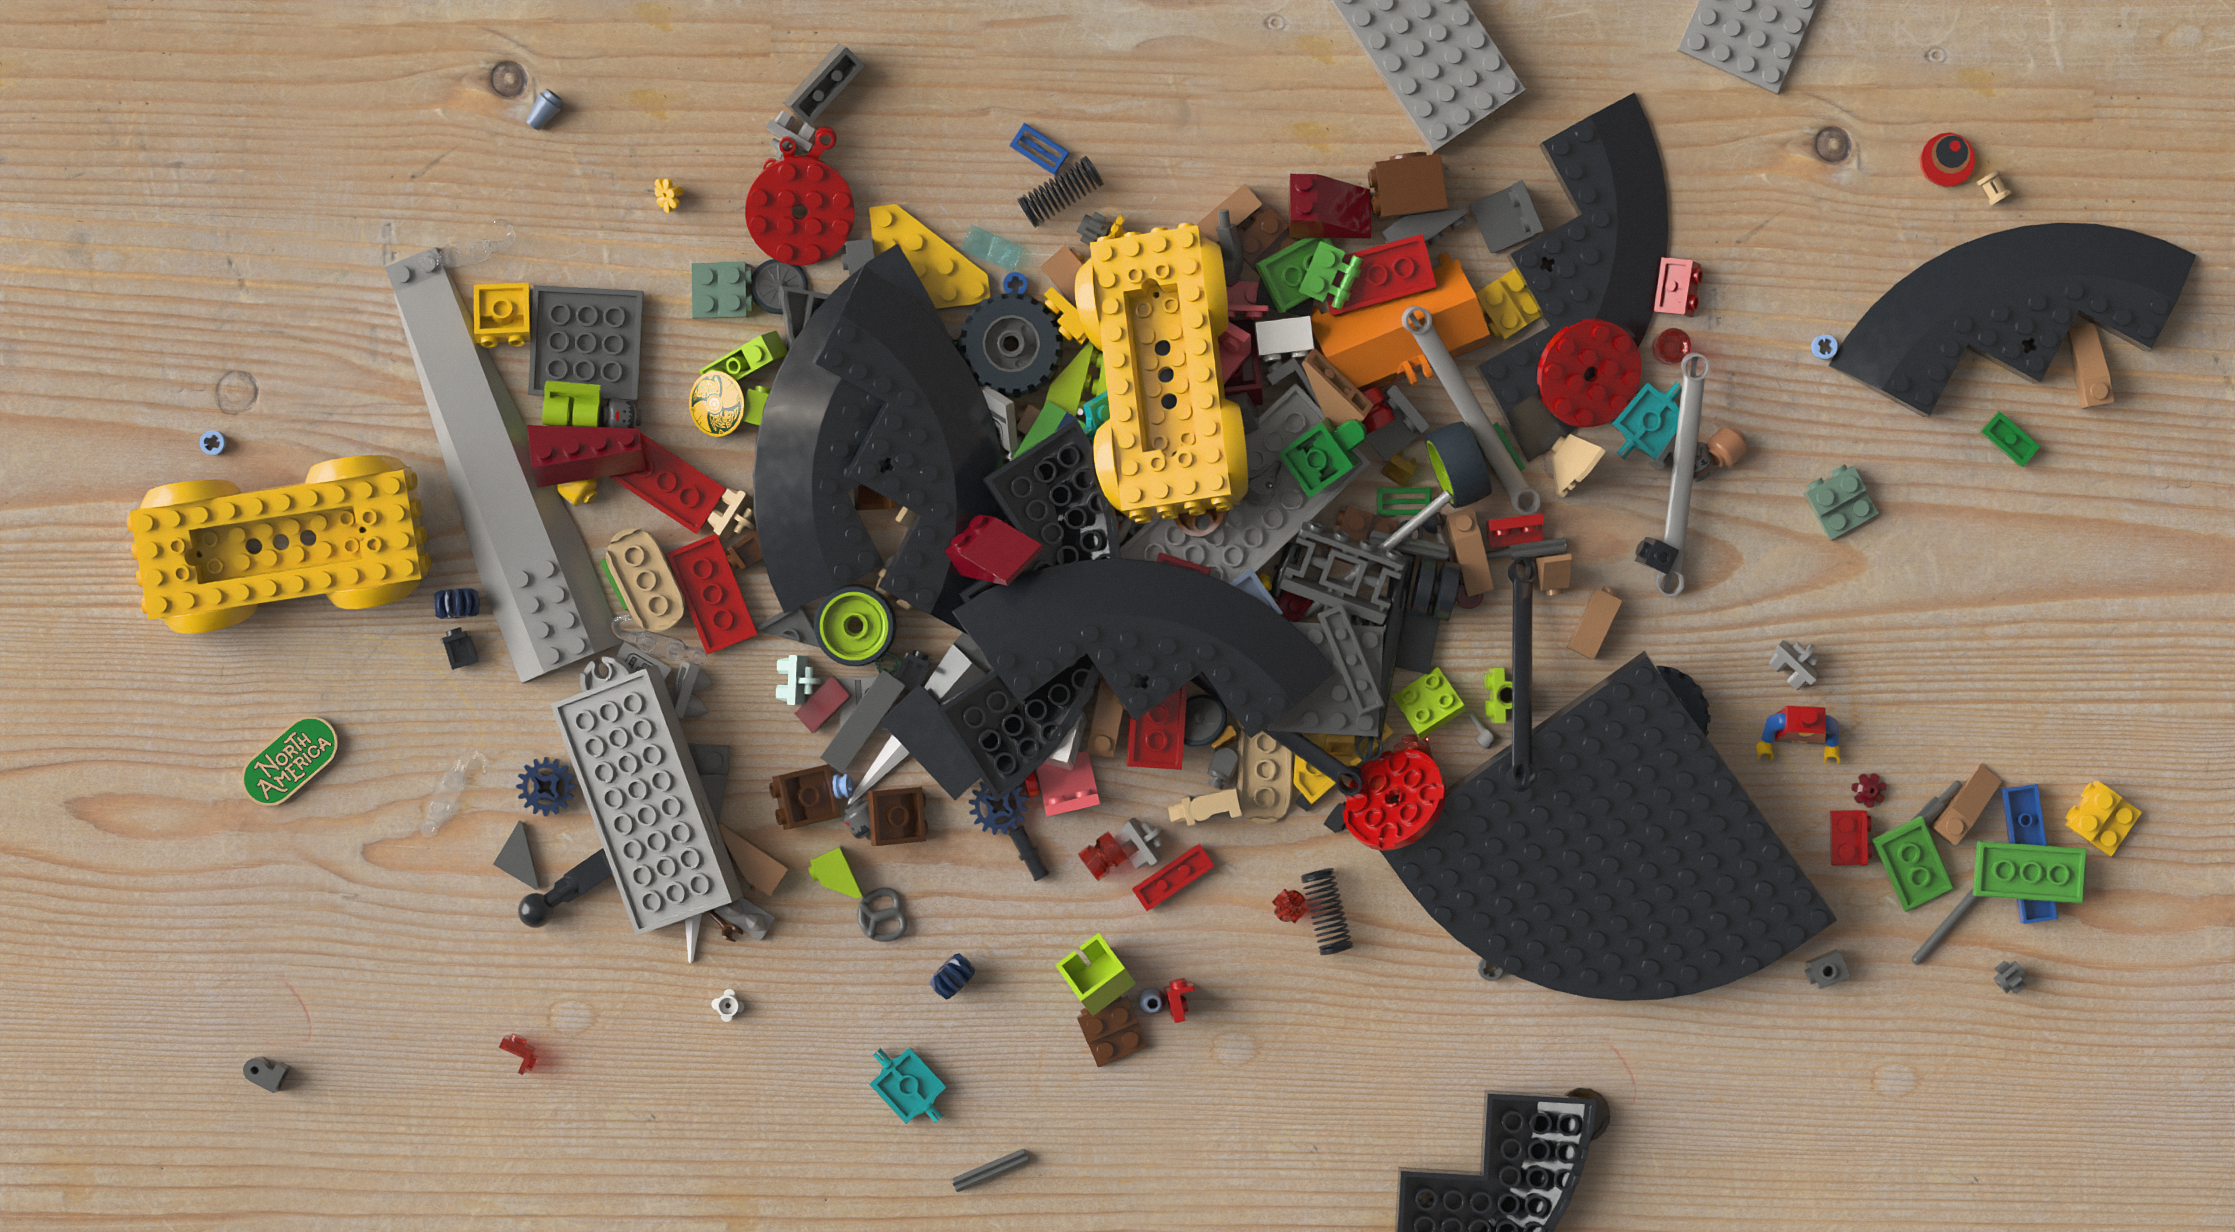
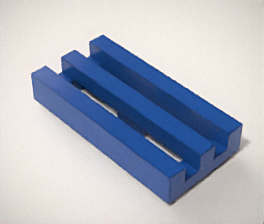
[1009,123,1070,175]

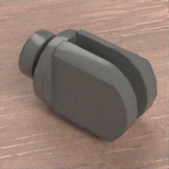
[1207,747,1238,790]

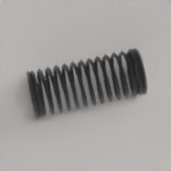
[1017,156,1104,228]
[1300,868,1353,955]

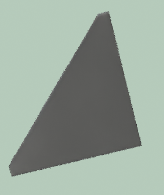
[1649,432,1677,470]
[756,606,820,648]
[493,821,539,890]

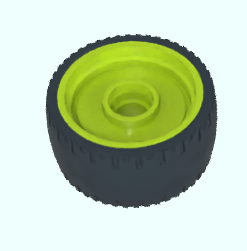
[1425,421,1492,509]
[814,584,897,666]

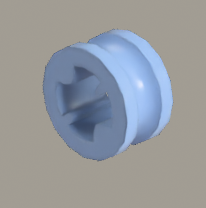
[1811,335,1838,359]
[200,430,227,455]
[833,774,853,799]

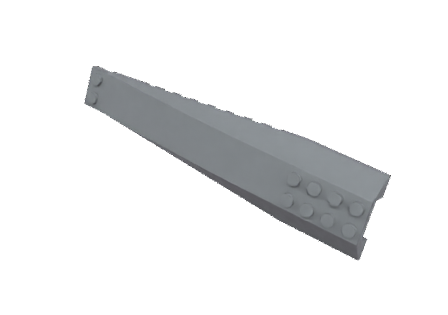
[385,247,623,683]

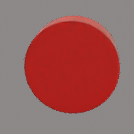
[1024,772,1040,798]

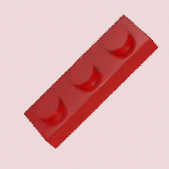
[1132,843,1215,911]

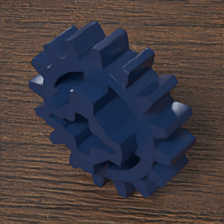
[516,757,577,816]
[969,781,1028,835]

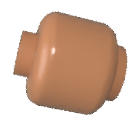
[1706,427,1747,467]

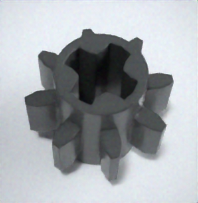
[1077,212,1110,246]
[1993,961,2028,994]

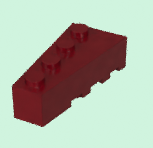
[527,425,646,488]

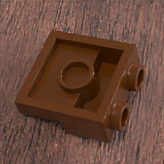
[1238,207,1301,276]
[1327,506,1398,573]
[769,764,841,830]
[868,787,928,846]
[1077,996,1148,1067]

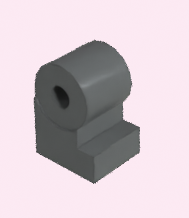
[243,1057,291,1093]

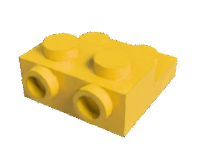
[1475,269,1541,340]
[474,282,531,348]
[1044,286,1088,346]
[2064,781,2142,857]

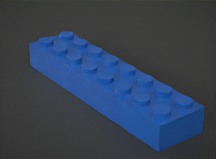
[2001,783,2057,924]

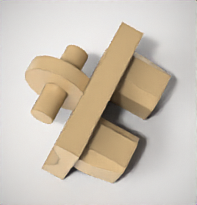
[707,488,756,540]

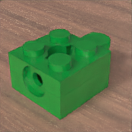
[1278,418,1367,498]

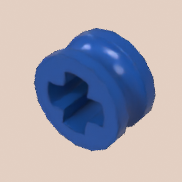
[1003,272,1028,294]

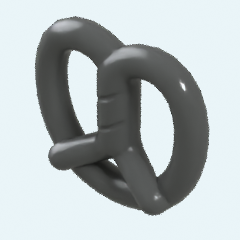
[857,887,908,942]

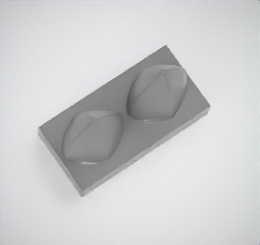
[670,660,712,719]
[715,897,776,941]

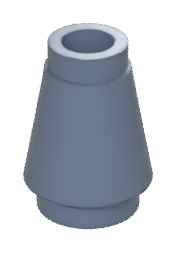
[526,89,564,131]
[1139,987,1166,1015]

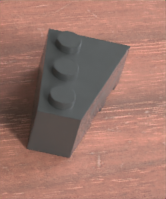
[779,286,830,352]

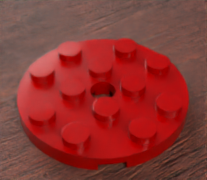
[745,156,855,265]
[1537,319,1642,428]
[1343,748,1446,851]

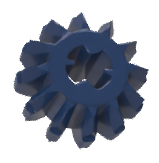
[433,588,480,619]
[929,953,975,1000]

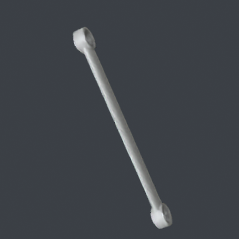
[1402,306,1540,515]
[1655,352,1710,597]

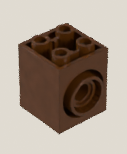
[1368,152,1448,221]

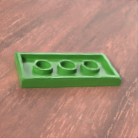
[1973,841,2087,903]

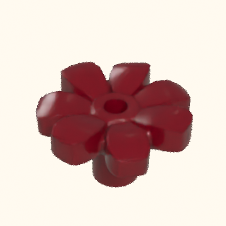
[1851,773,1887,808]

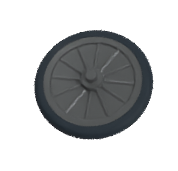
[750,259,808,315]
[1184,695,1227,747]

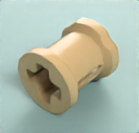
[1976,169,2012,205]

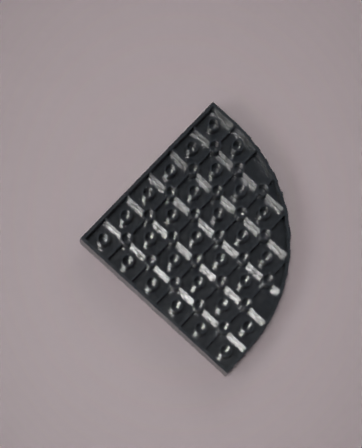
[1379,651,1837,1001]

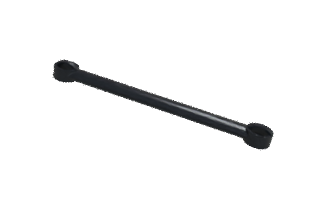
[1355,520,1423,761]
[1506,557,1538,792]
[1190,673,1365,796]

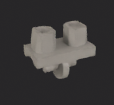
[766,110,817,160]
[1769,640,1818,690]
[1114,817,1163,869]

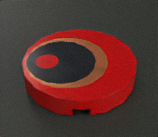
[1919,132,1975,188]

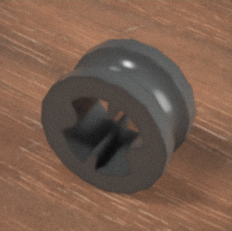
[1477,958,1503,981]

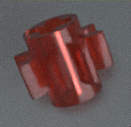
[1272,889,1308,924]

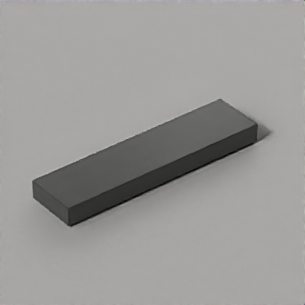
[1317,604,1385,716]
[820,668,906,773]

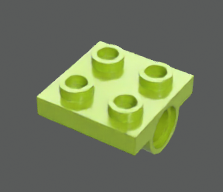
[542,381,601,427]
[1392,667,1467,739]
[1484,667,1512,723]

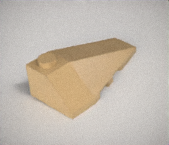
[1551,434,1606,498]

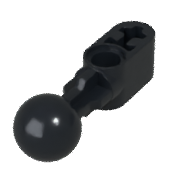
[518,848,613,928]

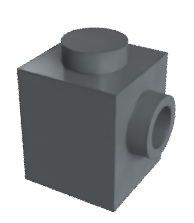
[842,238,875,275]
[1804,949,1850,989]

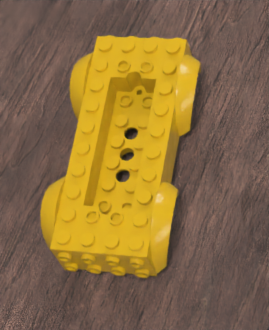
[1075,223,1248,524]
[127,455,432,634]

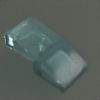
[960,225,1023,272]

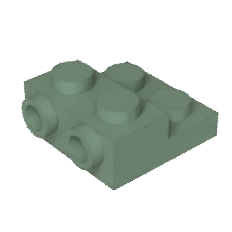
[691,262,753,319]
[1803,464,1879,541]

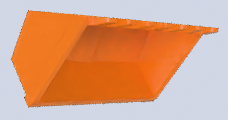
[1310,252,1491,393]

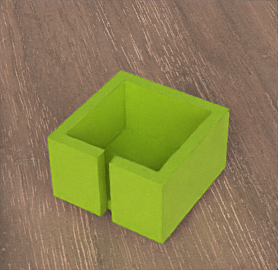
[1055,932,1137,1016]

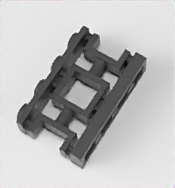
[1279,521,1406,625]

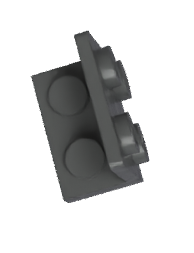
[1470,180,1544,254]
[1365,385,1430,462]

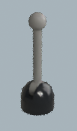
[1422,511,1460,574]

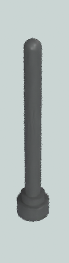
[1912,888,1980,965]

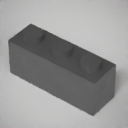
[783,43,865,125]

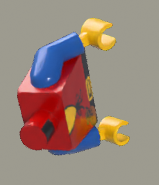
[1756,706,1840,764]

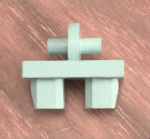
[776,655,821,705]

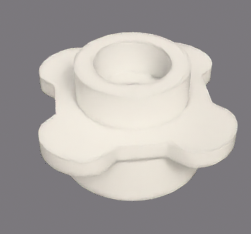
[712,989,744,1022]

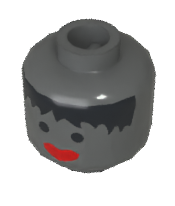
[601,399,642,428]
[843,798,871,840]

